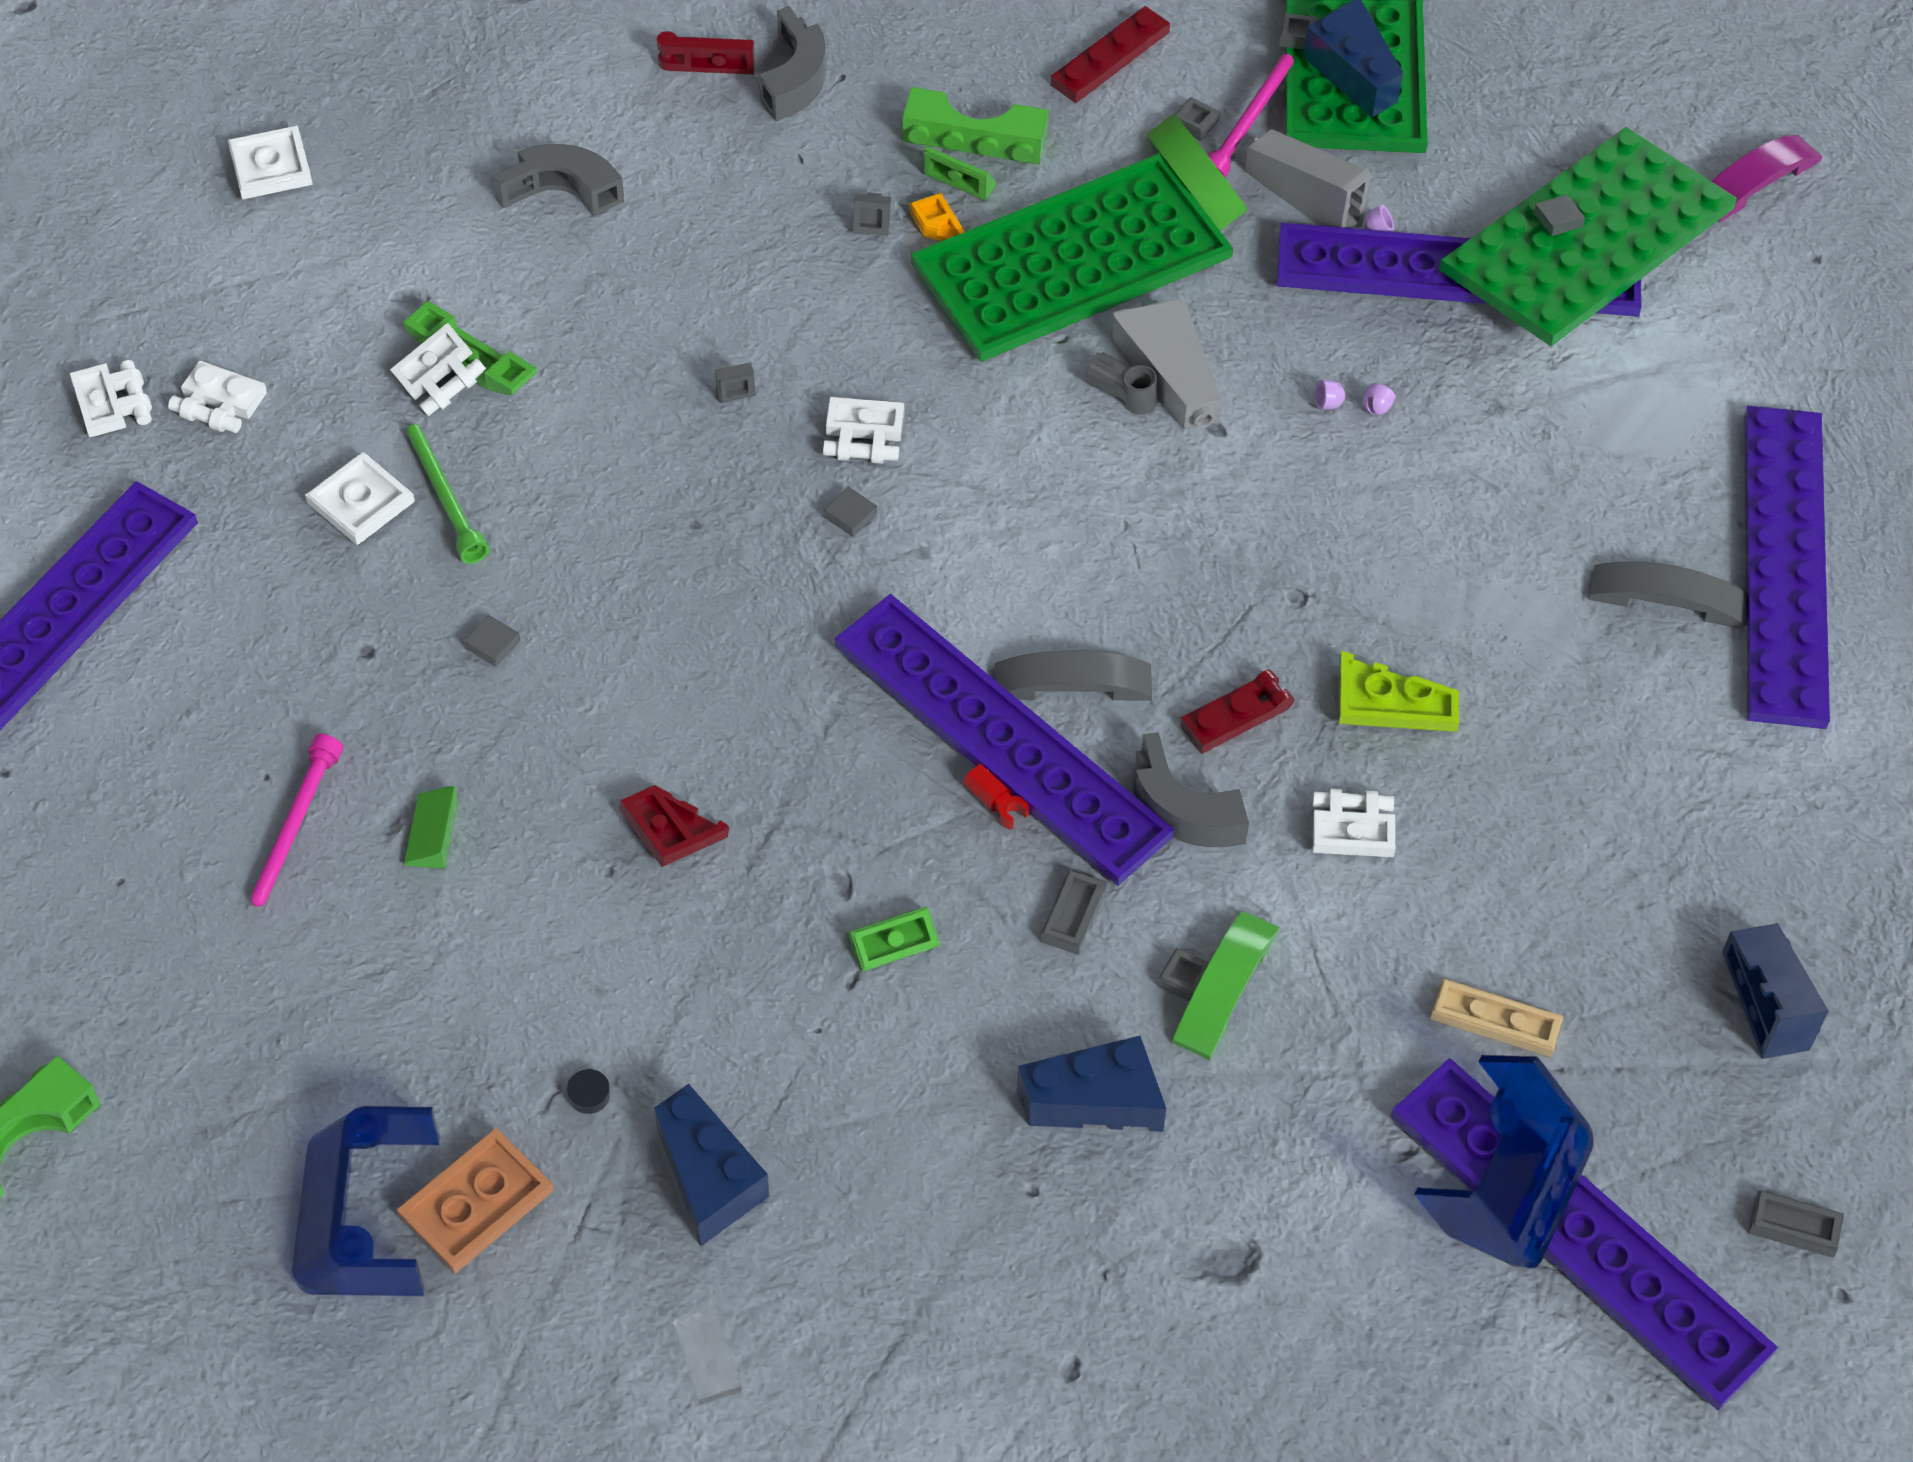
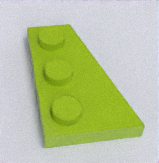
[1339,650,1459,732]

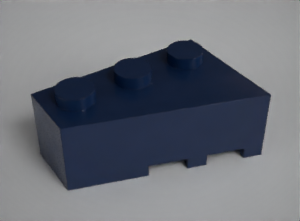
[1303,0,1403,118]
[1722,923,1829,1059]
[1017,1035,1167,1132]
[654,1084,770,1246]

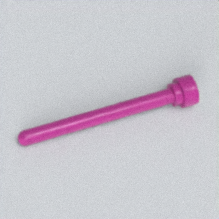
[1207,54,1294,178]
[250,734,344,907]

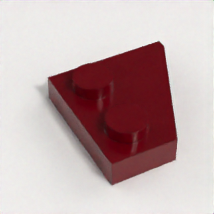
[619,785,729,867]

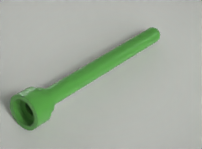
[406,424,490,564]

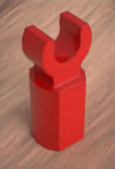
[963,764,1029,830]

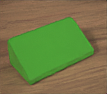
[924,146,997,200]
[404,786,459,869]
[846,906,940,971]

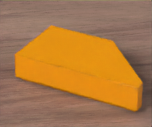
[909,193,965,241]

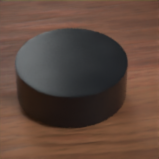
[567,1069,611,1114]

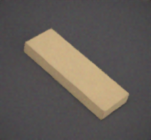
[1430,978,1564,1057]

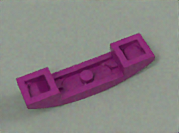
[1711,135,1822,223]

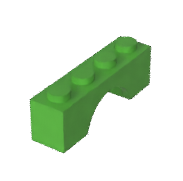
[902,87,1049,165]
[0,1056,101,1197]

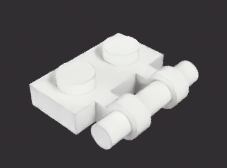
[390,323,487,416]
[70,360,152,438]
[168,361,267,433]
[823,397,904,464]
[1312,788,1396,857]

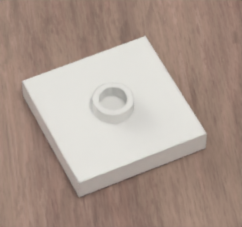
[228,125,313,200]
[305,452,415,545]

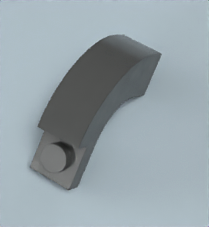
[759,6,826,121]
[493,144,625,216]
[1134,732,1249,847]

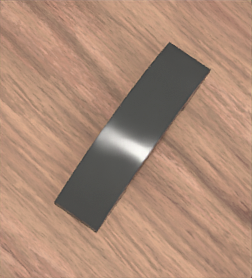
[1589,561,1747,629]
[995,650,1152,701]

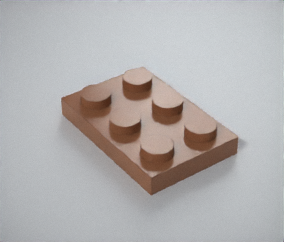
[396,1128,554,1275]

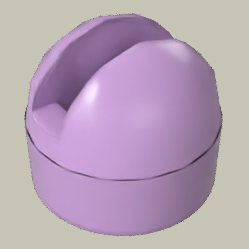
[1364,205,1394,232]
[1315,380,1345,410]
[1363,383,1396,415]

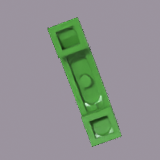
[1146,113,1248,231]
[403,301,537,395]
[1172,911,1280,1060]

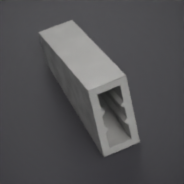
[1245,129,1371,228]
[1111,298,1222,429]

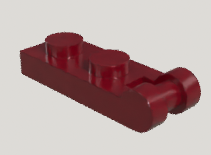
[656,31,755,75]
[1180,669,1295,754]

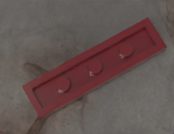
[1051,6,1170,104]

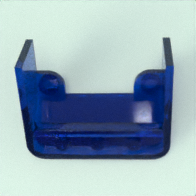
[1414,1055,1594,1269]
[292,1106,440,1296]

